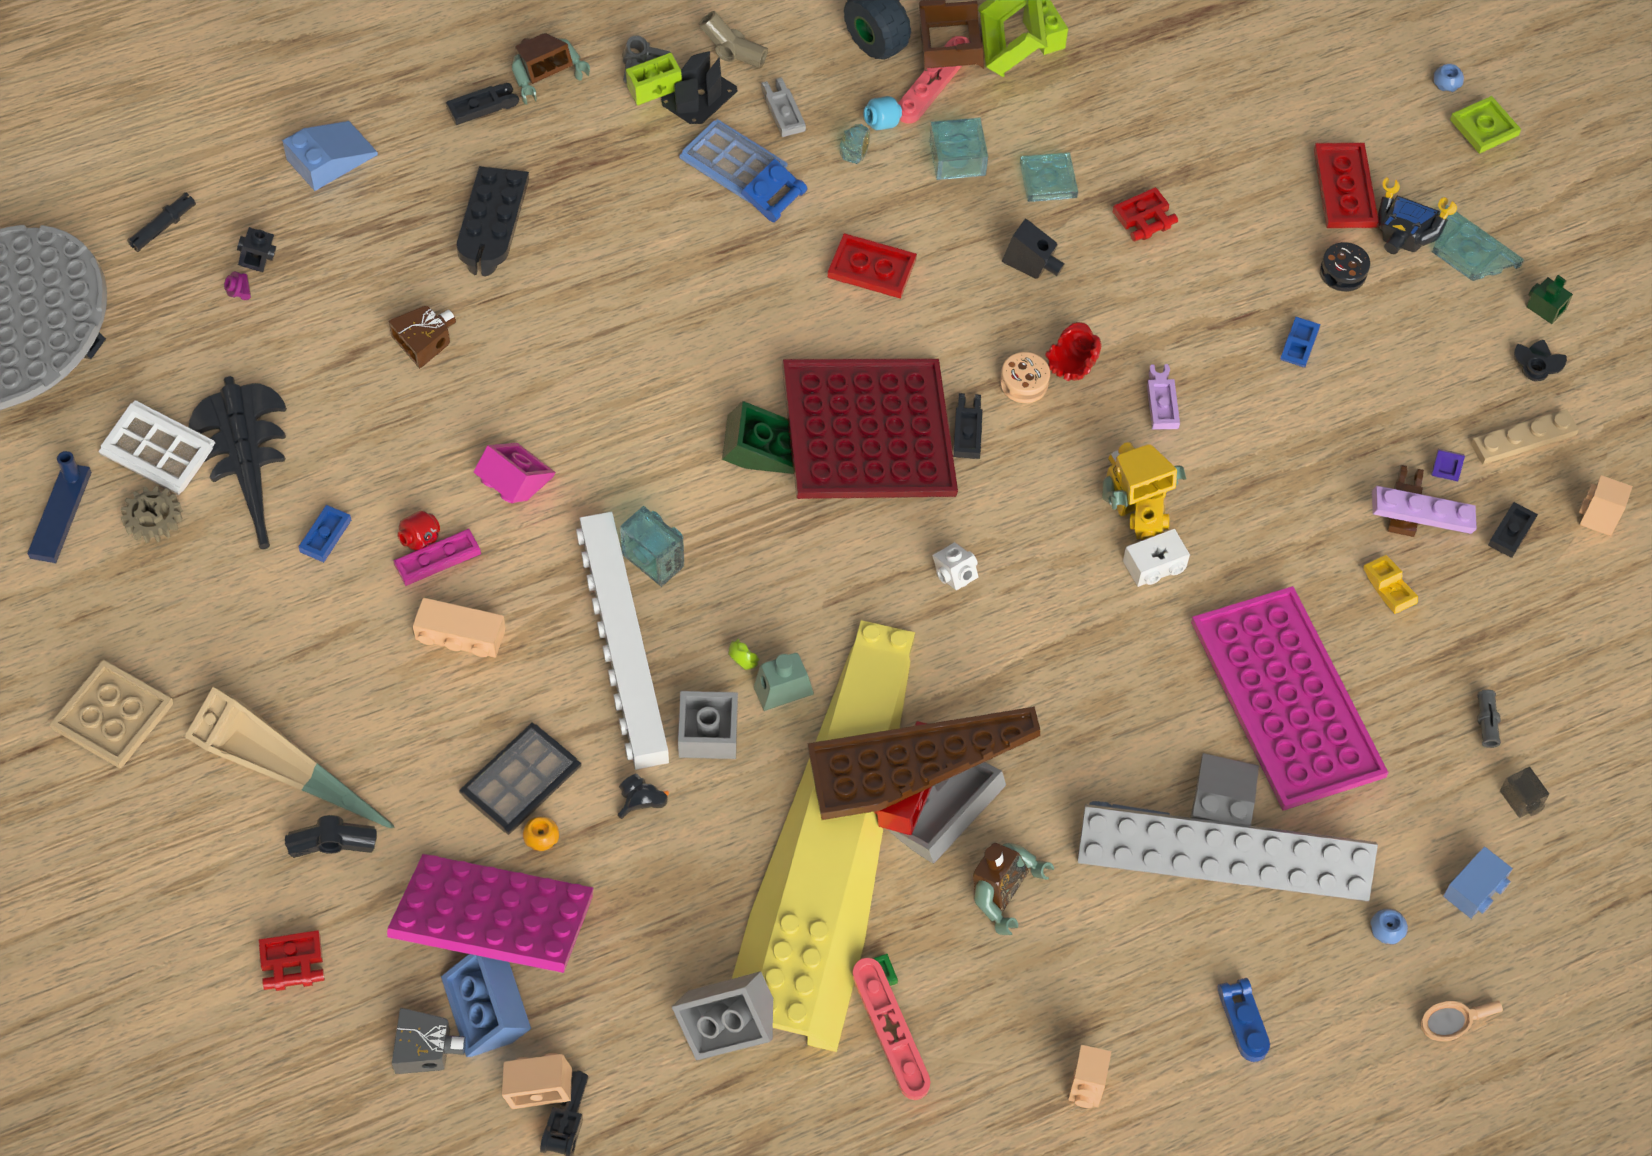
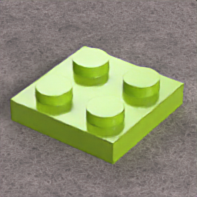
[1450,96,1521,154]

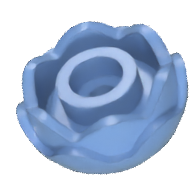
[1434,64,1464,92]
[1370,909,1408,944]

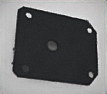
[661,51,738,124]

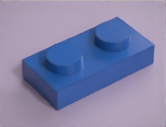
[299,505,352,563]

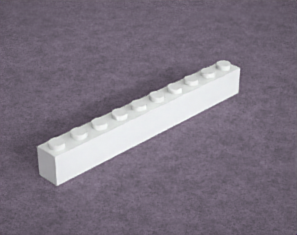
[576,512,669,770]

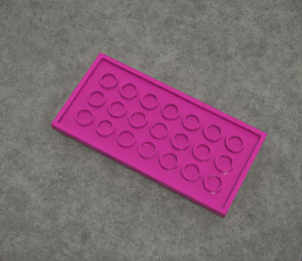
[1191,586,1389,811]

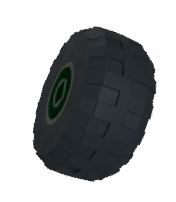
[844,0,911,60]

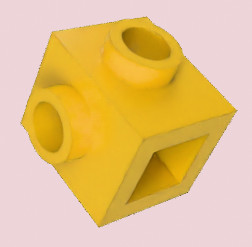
[1130,499,1170,541]

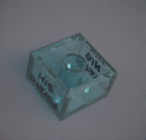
[929,118,988,180]
[620,506,684,587]

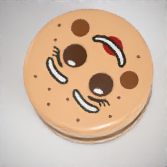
[1000,352,1050,403]

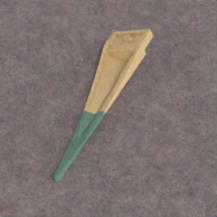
[184,687,395,828]

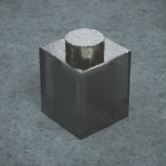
[1500,766,1550,818]

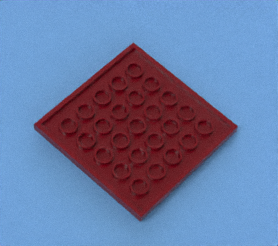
[782,359,958,499]

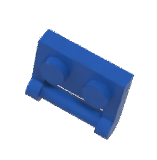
[741,159,808,222]

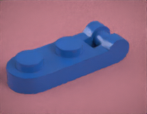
[1217,978,1270,1062]

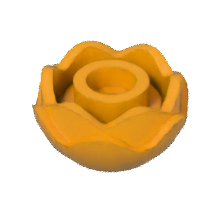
[523,816,559,851]

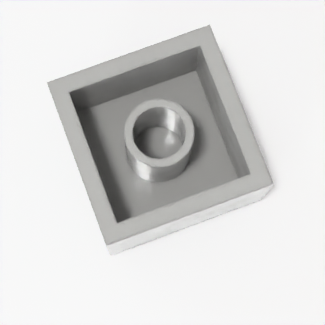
[678,691,738,759]

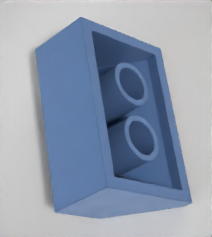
[441,954,531,1057]

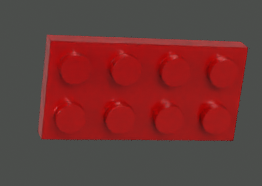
[1314,143,1379,228]

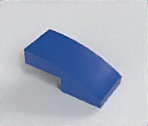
[1280,317,1321,368]

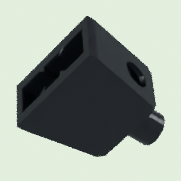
[1001,218,1065,279]

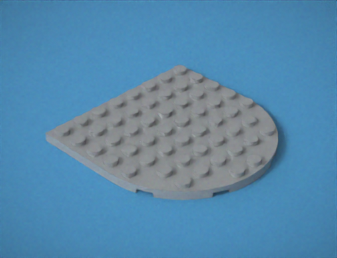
[0,225,107,410]

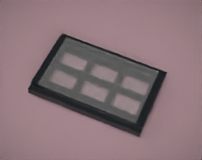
[459,722,582,835]

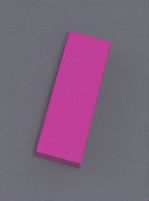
[393,529,481,586]

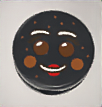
[1320,242,1370,292]

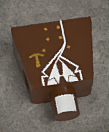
[388,306,456,369]

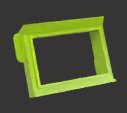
[978,0,1047,77]

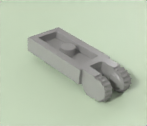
[761,78,806,137]

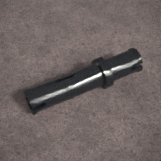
[127,192,196,252]

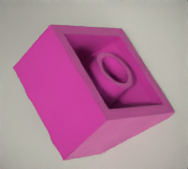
[473,443,556,503]

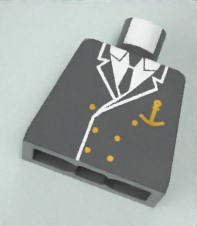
[392,1008,466,1074]

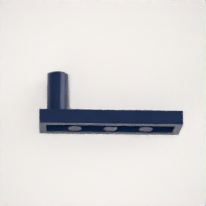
[27,451,92,563]

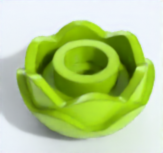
[728,639,760,670]

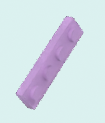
[1372,486,1477,534]

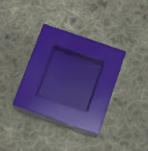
[1431,448,1465,482]

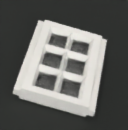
[98,400,215,495]

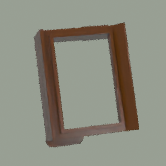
[919,0,984,71]

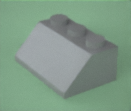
[672,971,773,1061]

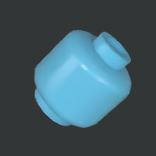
[864,96,902,130]

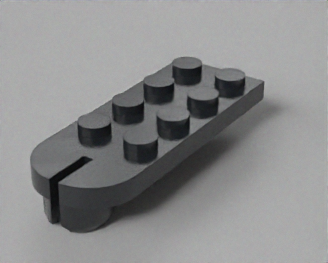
[457,166,529,277]

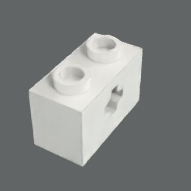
[1123,529,1190,587]

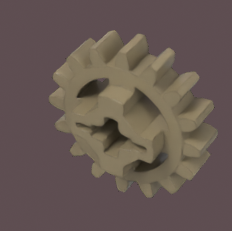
[121,486,183,543]

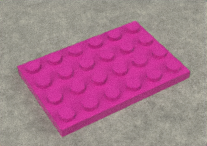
[387,854,594,973]

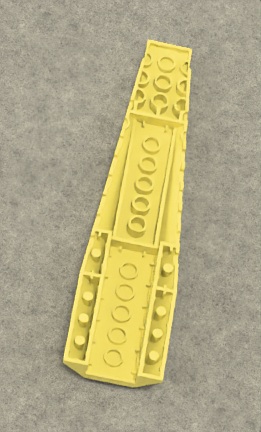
[732,620,915,1052]

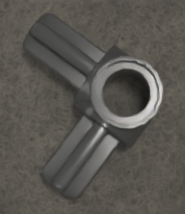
[622,36,671,84]

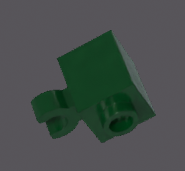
[1527,275,1573,325]

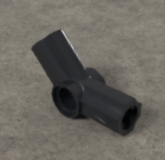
[285,815,377,858]

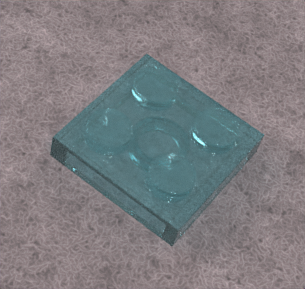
[1020,153,1078,202]

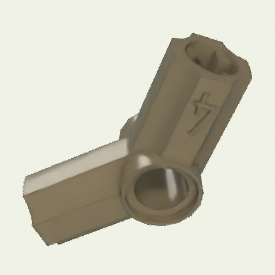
[699,10,768,68]

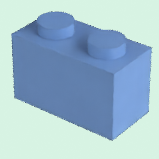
[1443,846,1513,919]

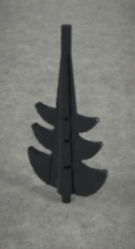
[188,376,287,549]

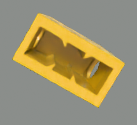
[1116,442,1177,505]

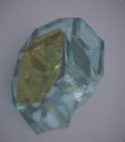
[840,124,870,164]

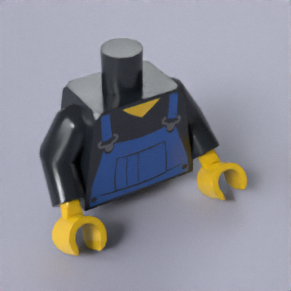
[1378,177,1457,255]

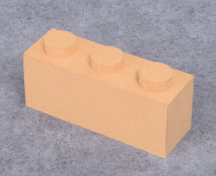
[413,598,506,658]

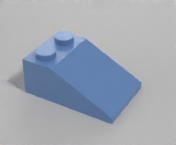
[282,121,378,191]

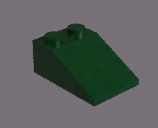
[722,401,794,474]

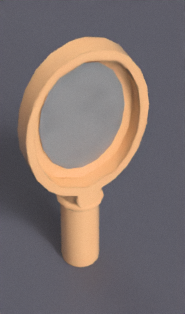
[1421,1000,1503,1041]

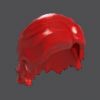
[1045,322,1102,381]

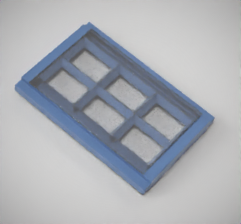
[679,119,787,203]

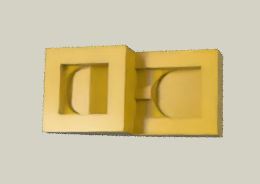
[1363,555,1418,614]

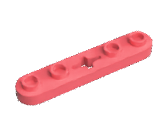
[898,36,970,123]
[852,958,931,1100]

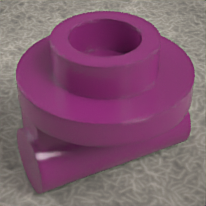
[224,271,251,300]

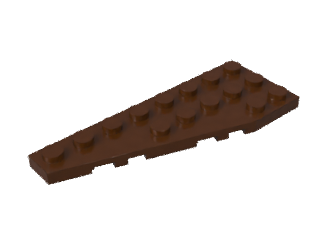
[808,706,1041,820]

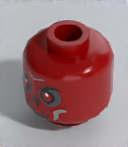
[398,510,440,551]

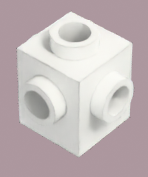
[932,542,978,590]

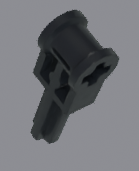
[540,1070,588,1156]

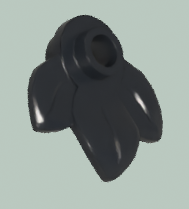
[1514,340,1567,382]

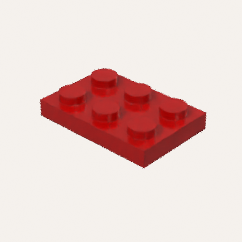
[827,233,917,299]

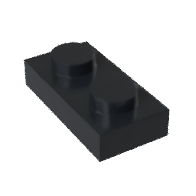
[1488,502,1538,558]

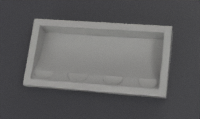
[887,762,1006,864]

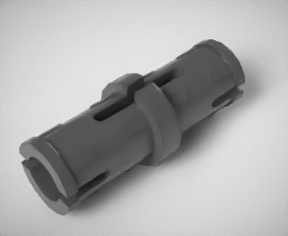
[1477,690,1501,748]

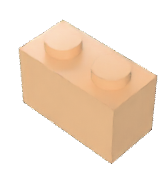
[1579,475,1633,536]
[1068,1045,1112,1108]
[502,1053,572,1109]

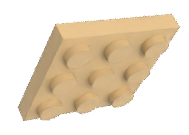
[50,660,174,769]

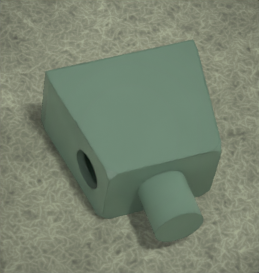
[754,653,814,711]

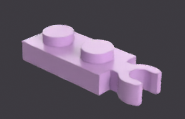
[1147,364,1180,430]

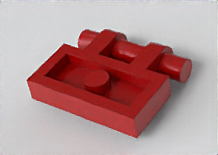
[1112,187,1178,242]
[259,930,325,991]

